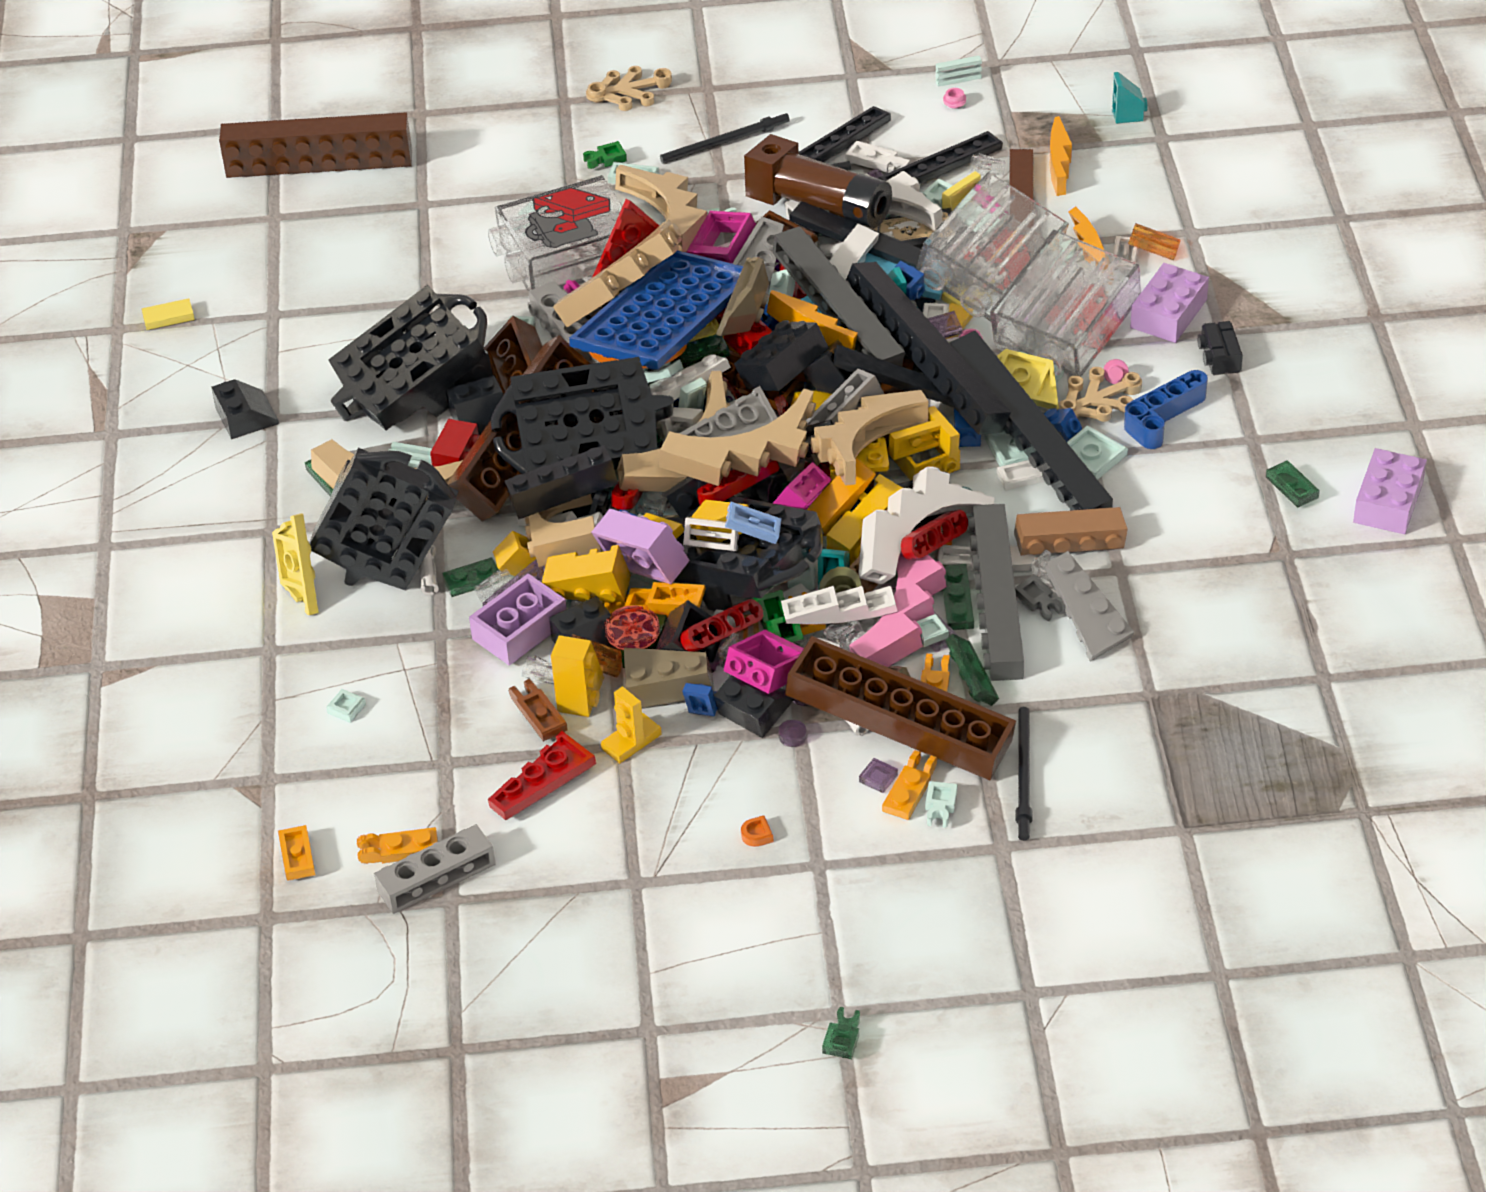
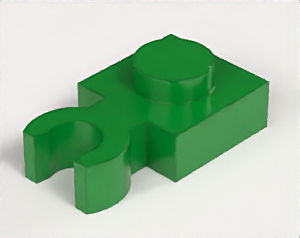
[583,141,627,169]

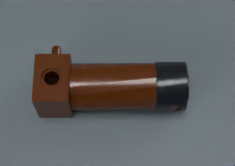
[744,134,892,228]

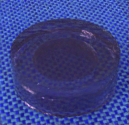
[778,720,807,747]

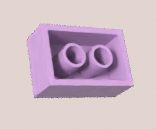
[1130,263,1209,343]
[1353,448,1427,534]
[591,509,690,584]
[469,574,567,666]

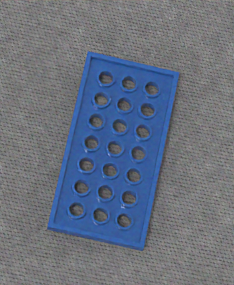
[569,250,743,370]

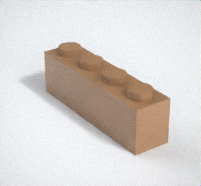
[1014,507,1128,556]

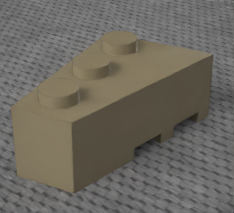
[624,648,714,708]

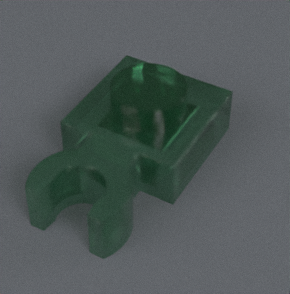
[822,1007,860,1060]

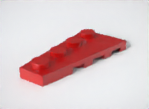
[592,199,660,278]
[488,731,596,820]

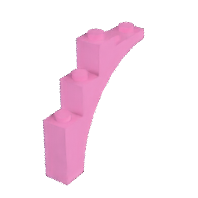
[849,552,947,667]

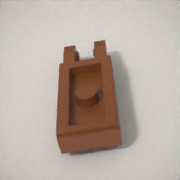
[508,679,568,742]

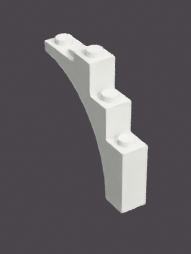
[784,171,943,232]
[858,467,994,585]

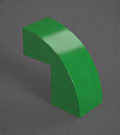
[752,589,804,642]

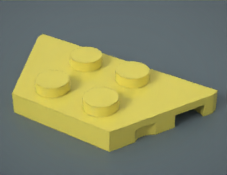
[997,349,1059,410]
[272,513,319,615]

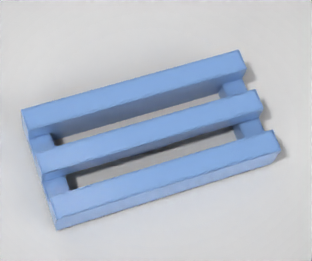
[725,502,781,544]

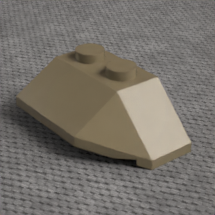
[716,257,770,336]

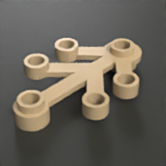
[586,66,672,111]
[1058,367,1142,422]

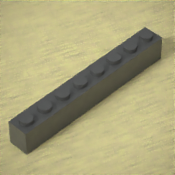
[773,226,905,367]
[968,504,1024,681]

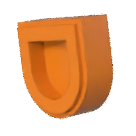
[741,815,774,847]

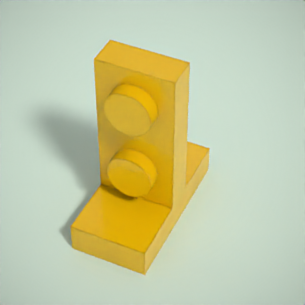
[889,406,960,460]
[601,686,662,764]

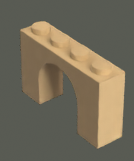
[524,494,601,567]

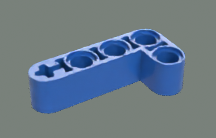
[1124,370,1208,449]

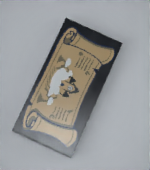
[858,208,960,250]

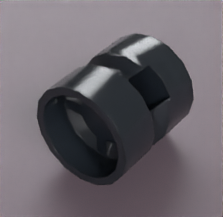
[741,471,788,503]

